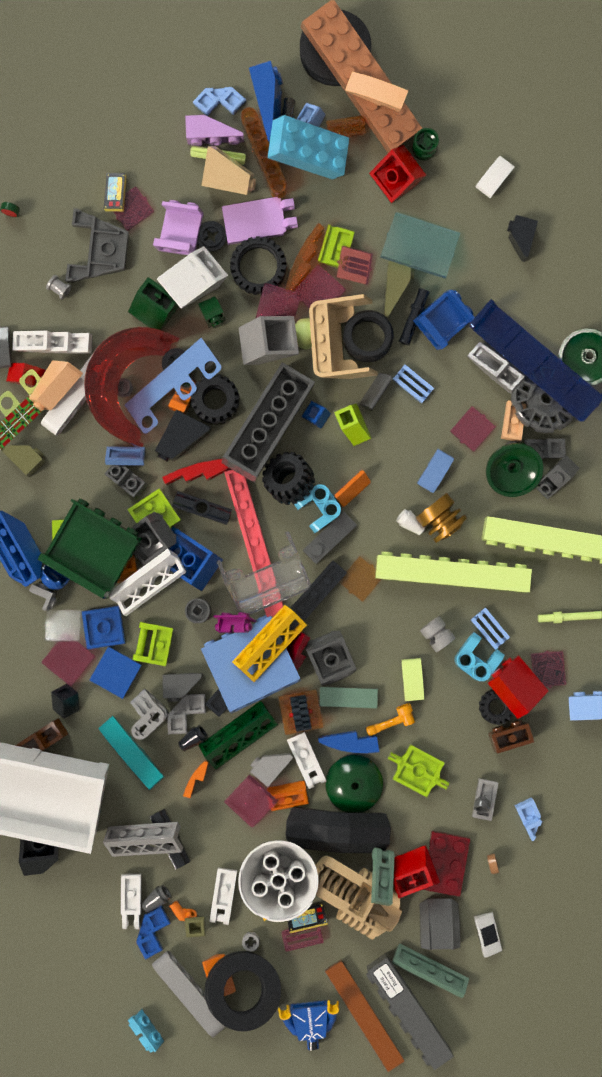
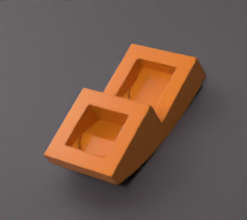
[183,760,209,798]

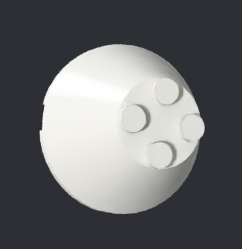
[238,840,318,922]

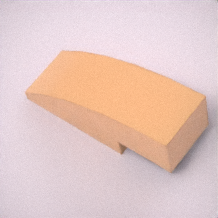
[345,72,408,112]

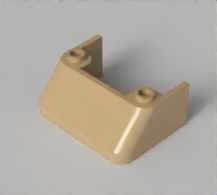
[309,294,378,379]

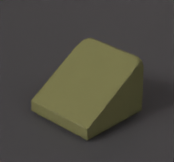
[185,917,206,937]

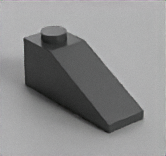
[303,512,357,564]

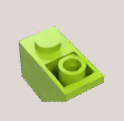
[334,403,372,446]

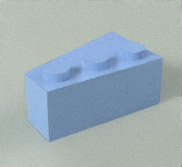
[569,691,602,721]

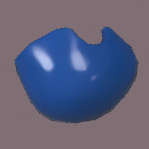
[40,565,70,590]

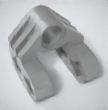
[130,688,168,740]

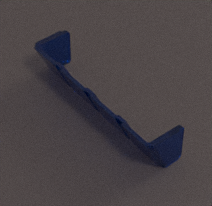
[469,299,602,422]

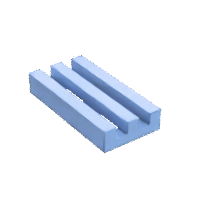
[392,365,434,404]
[470,608,510,650]

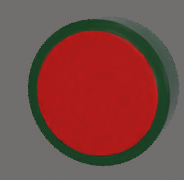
[0,202,20,217]

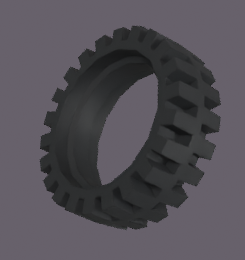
[230,236,287,295]

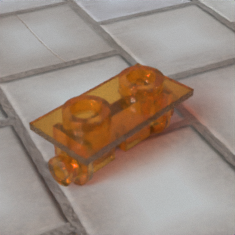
[326,115,366,137]

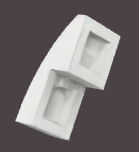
[475,156,514,198]

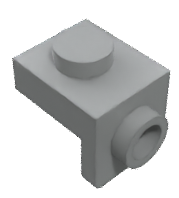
[29,582,57,611]

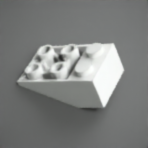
[157,246,228,309]

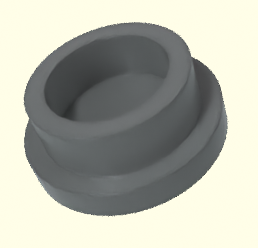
[114,378,133,397]

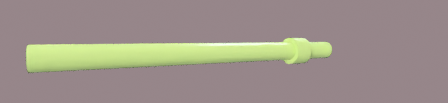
[538,611,602,623]

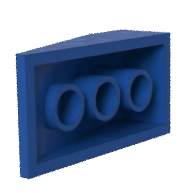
[249,61,283,143]

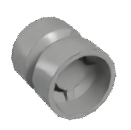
[420,616,456,652]

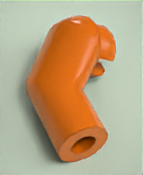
[169,900,197,921]

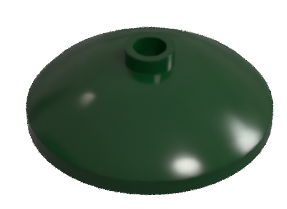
[559,328,602,386]
[486,443,544,497]
[325,755,383,813]

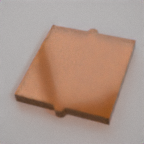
[339,556,381,602]

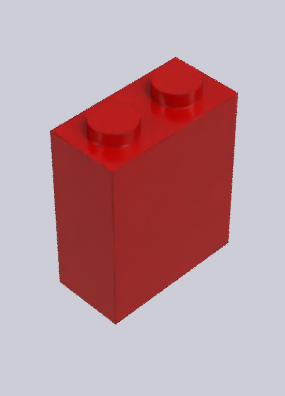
[488,655,549,719]

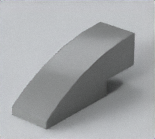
[468,342,525,394]

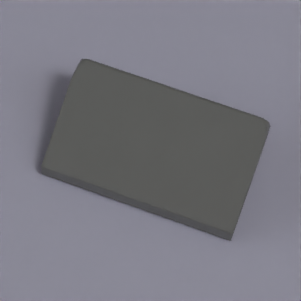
[360,373,392,411]

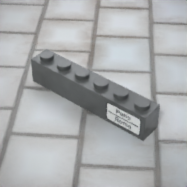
[366,953,454,1070]

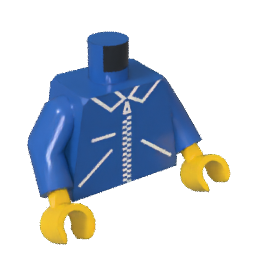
[278,1000,339,1050]

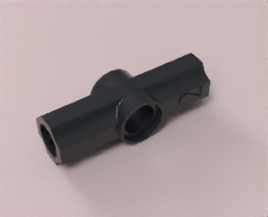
[172,491,232,525]
[150,809,191,870]

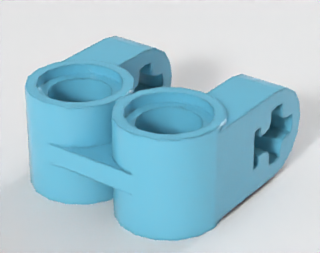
[294,484,341,534]
[454,632,505,681]

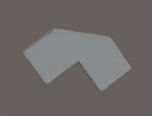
[167,694,206,735]

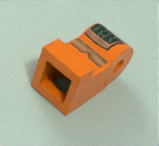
[168,380,197,415]

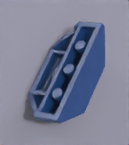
[0,511,42,587]

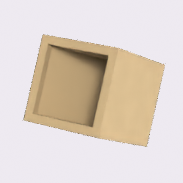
[202,146,256,195]

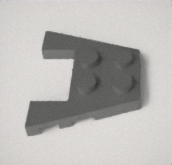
[65,208,129,283]

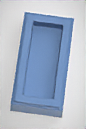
[105,447,145,465]

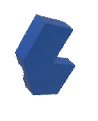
[136,906,171,960]

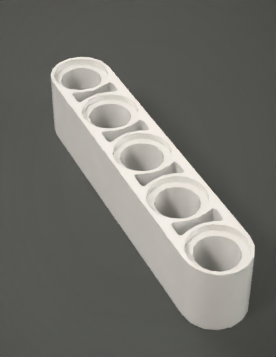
[41,351,113,436]

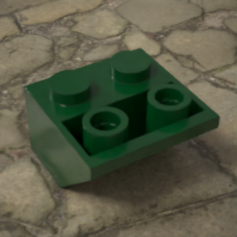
[128,277,179,334]

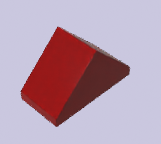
[6,363,46,387]

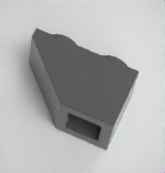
[535,455,580,500]

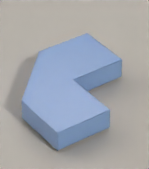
[193,87,246,116]

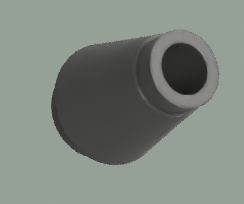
[141,885,171,912]

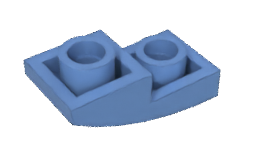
[417,449,454,493]

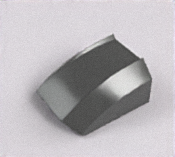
[131,512,176,566]
[305,631,357,685]
[419,899,460,950]

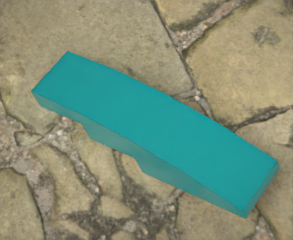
[98,716,164,790]

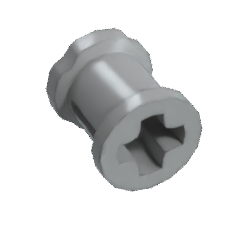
[46,275,72,300]

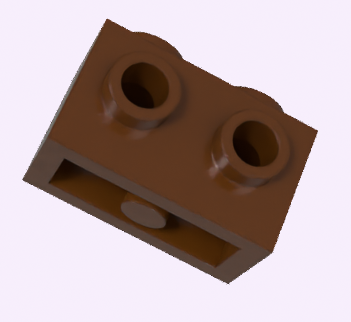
[488,720,534,754]

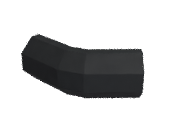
[286,807,391,853]

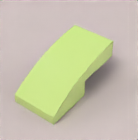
[401,658,424,701]

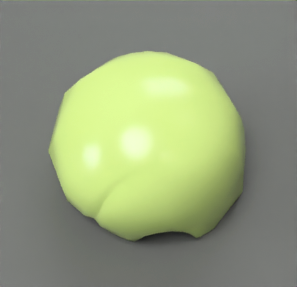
[295,318,312,349]

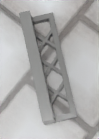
[103,822,183,857]

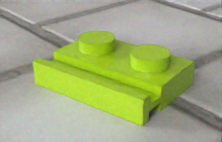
[318,224,355,270]

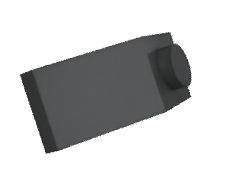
[163,673,203,702]

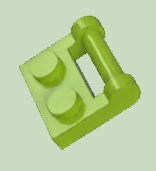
[132,622,174,666]

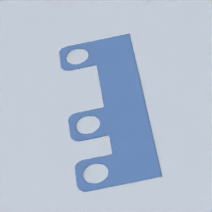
[125,338,221,434]

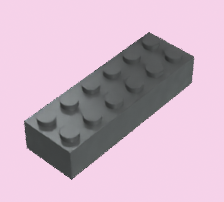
[222,362,315,483]

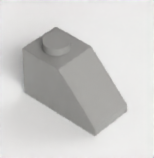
[250,753,293,787]

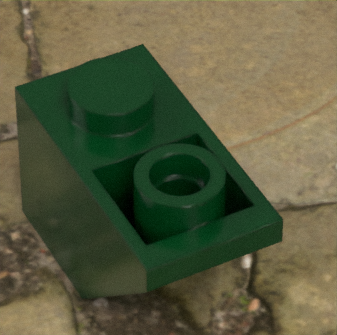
[198,296,226,328]

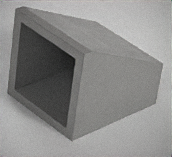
[239,316,299,365]

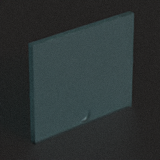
[380,212,460,279]

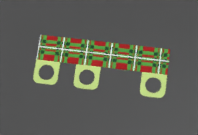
[0,369,42,450]

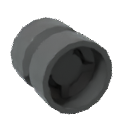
[185,598,212,623]

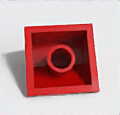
[369,145,426,203]

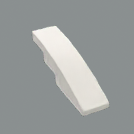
[12,331,92,354]

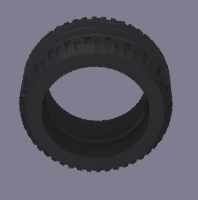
[343,310,394,362]

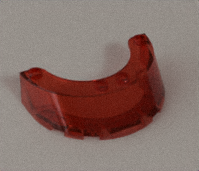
[84,327,179,447]

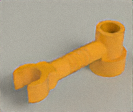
[366,703,415,736]

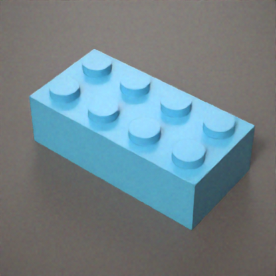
[268,115,349,179]

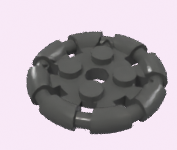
[511,366,579,433]

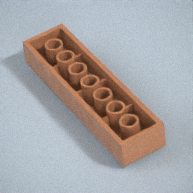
[301,0,422,153]

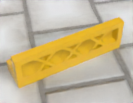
[232,605,307,682]

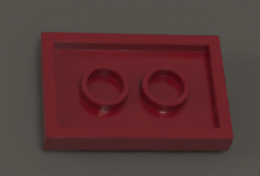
[422,831,470,897]

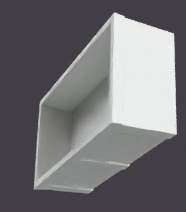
[0,742,109,854]

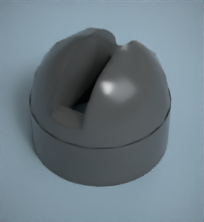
[474,796,490,813]

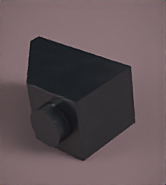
[507,215,538,262]

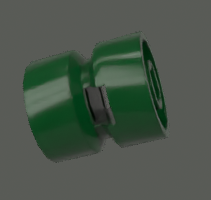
[412,128,439,161]

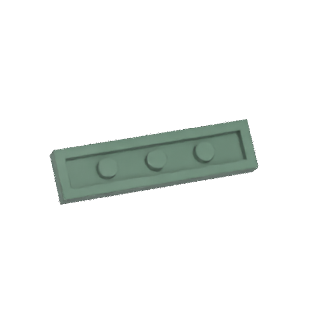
[392,943,469,998]

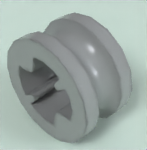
[242,932,260,952]

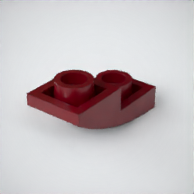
[287,631,310,671]

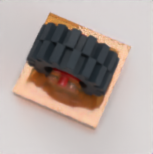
[278,689,323,735]

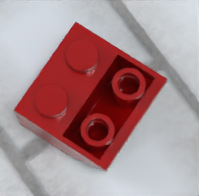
[393,845,440,898]

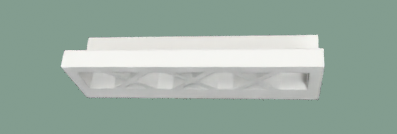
[109,549,186,616]

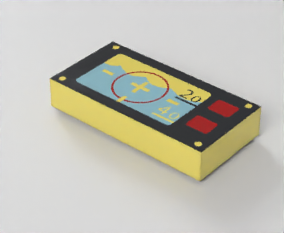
[104,173,126,212]
[287,904,328,933]

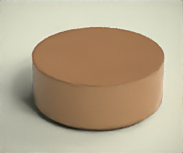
[487,853,499,874]

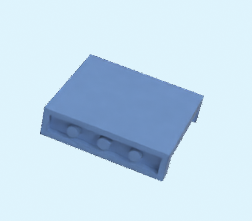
[201,615,301,714]

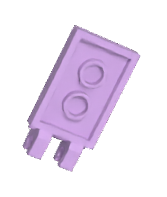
[222,197,298,245]

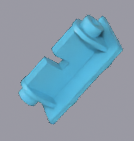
[128,1009,164,1053]

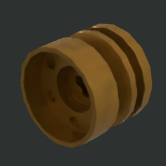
[416,493,467,543]

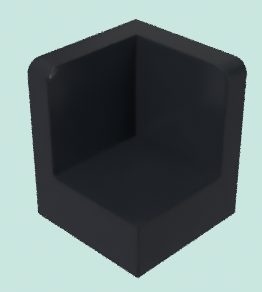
[51,684,80,719]

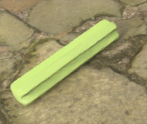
[190,145,246,165]

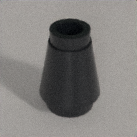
[178,725,208,752]

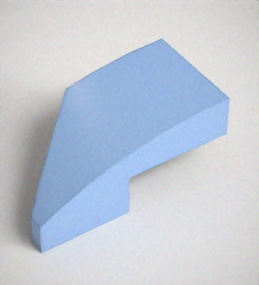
[514,797,542,841]

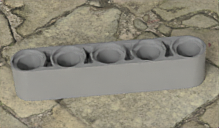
[152,951,225,1038]

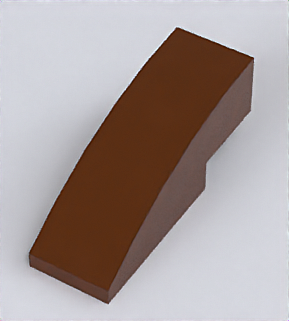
[15,718,69,751]

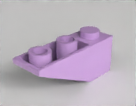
[185,115,244,146]

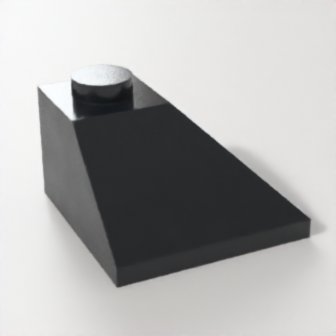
[19,839,59,876]

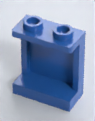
[413,289,475,350]

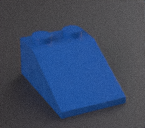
[169,526,223,591]

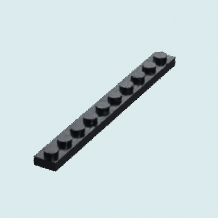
[205,560,347,717]

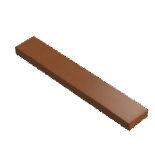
[325,959,404,1072]

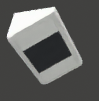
[474,912,502,958]

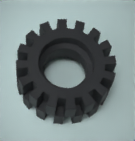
[479,689,514,725]

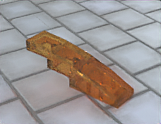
[284,223,324,299]

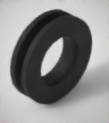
[300,10,371,86]
[205,951,281,1032]

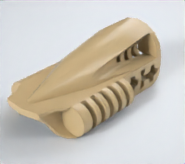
[315,855,402,940]

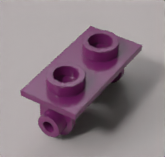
[213,612,256,633]

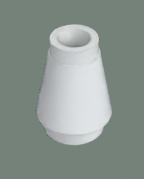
[396,509,425,535]

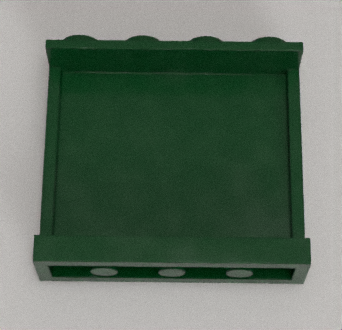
[37,498,142,599]

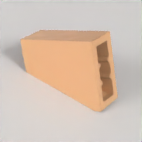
[29,360,83,411]

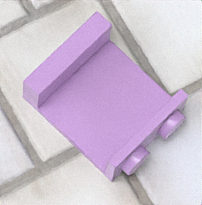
[153,200,204,255]

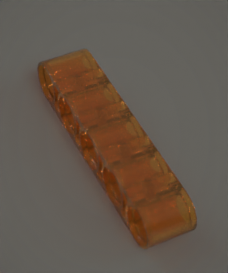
[241,107,287,198]

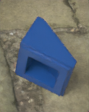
[301,401,331,429]

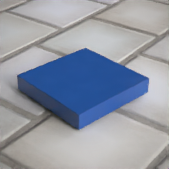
[81,606,126,649]
[89,646,142,699]

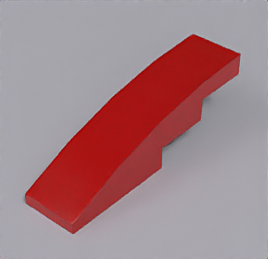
[162,459,231,486]

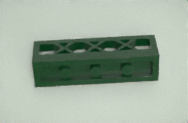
[198,701,278,770]

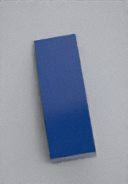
[318,730,379,753]

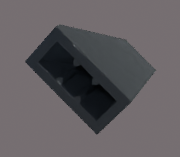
[155,410,211,462]

